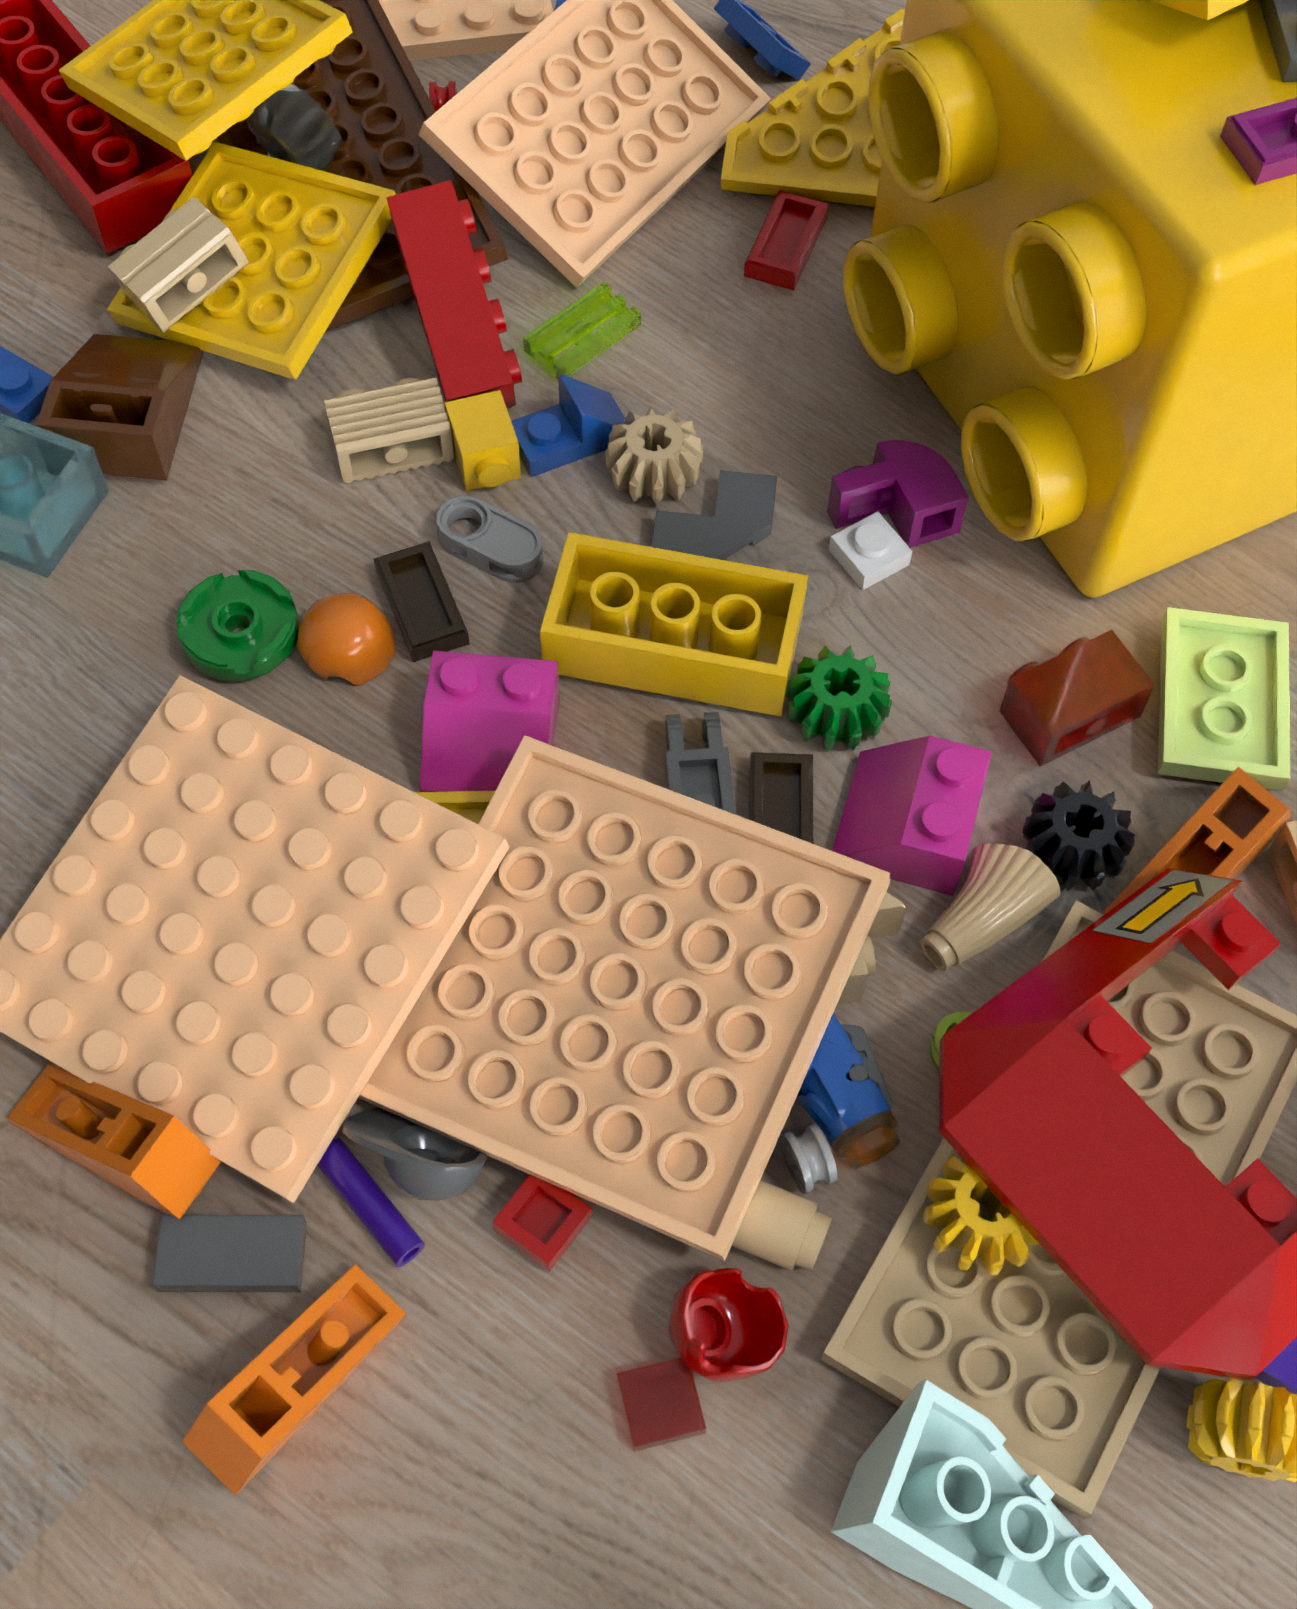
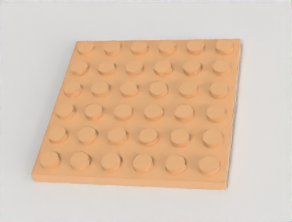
[0,675,510,1203]
[358,735,890,1261]

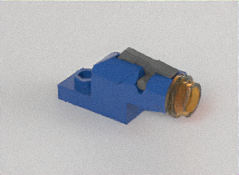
[797,1013,900,1169]

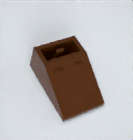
[36,334,204,481]

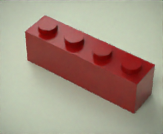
[386,180,523,408]

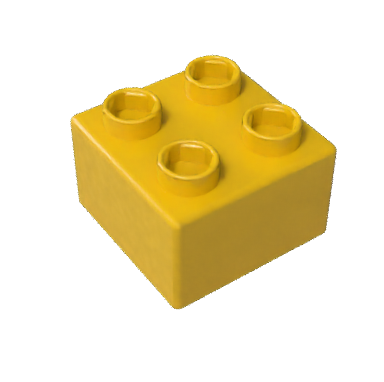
[843,0,1297,598]

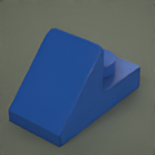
[511,375,626,477]

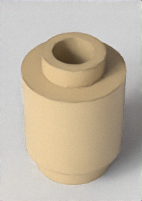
[732,1180,833,1272]

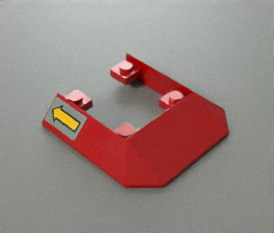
[939,868,1297,1381]

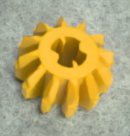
[923,1156,1039,1276]
[1186,1378,1297,1482]

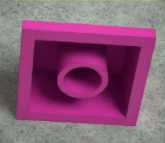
[420,651,560,792]
[832,735,992,896]

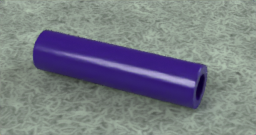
[317,1138,425,1267]

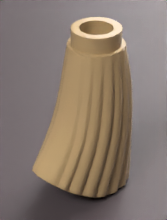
[920,843,1061,971]

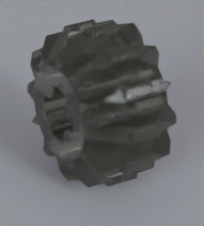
[247,83,341,171]

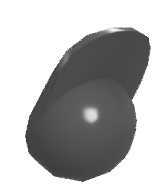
[341,1107,487,1201]

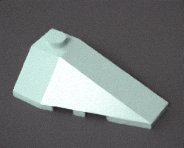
[830,1380,1153,1609]

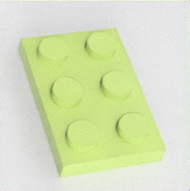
[1157,607,1290,791]

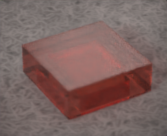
[617,1357,706,1452]

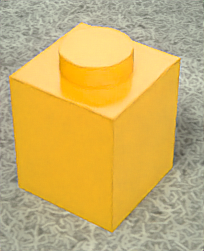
[445,390,521,491]

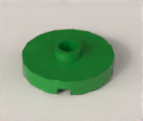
[176,570,300,681]

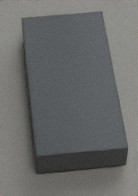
[152,1215,307,1292]

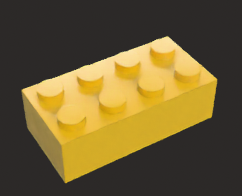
[540,532,809,717]

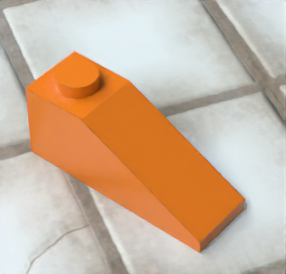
[1104,767,1292,913]
[6,1063,221,1220]
[182,1264,407,1495]

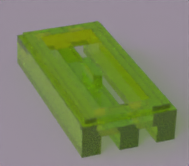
[523,282,641,379]

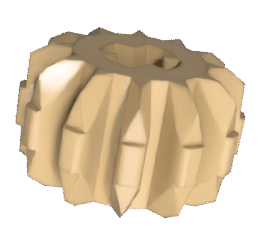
[605,406,703,507]

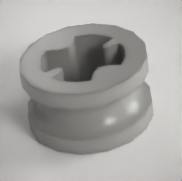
[780,1123,838,1194]

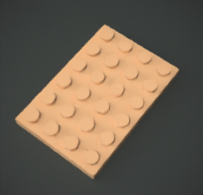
[419,0,771,288]

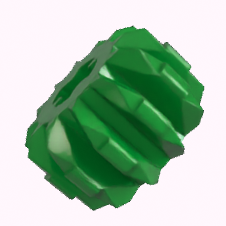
[786,645,892,752]

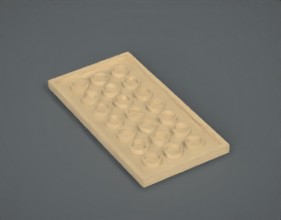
[821,900,1297,1519]

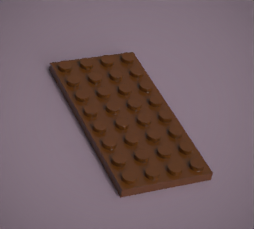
[217,0,508,331]

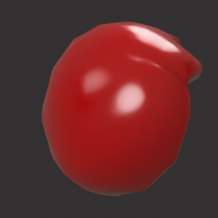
[668,1268,789,1382]

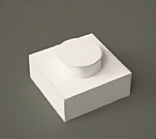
[828,511,913,591]

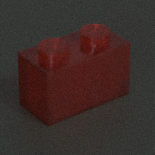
[999,629,1155,767]

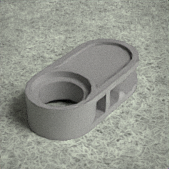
[437,496,543,583]

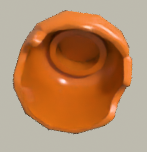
[296,593,396,686]

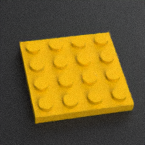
[59,0,353,161]
[107,141,396,380]

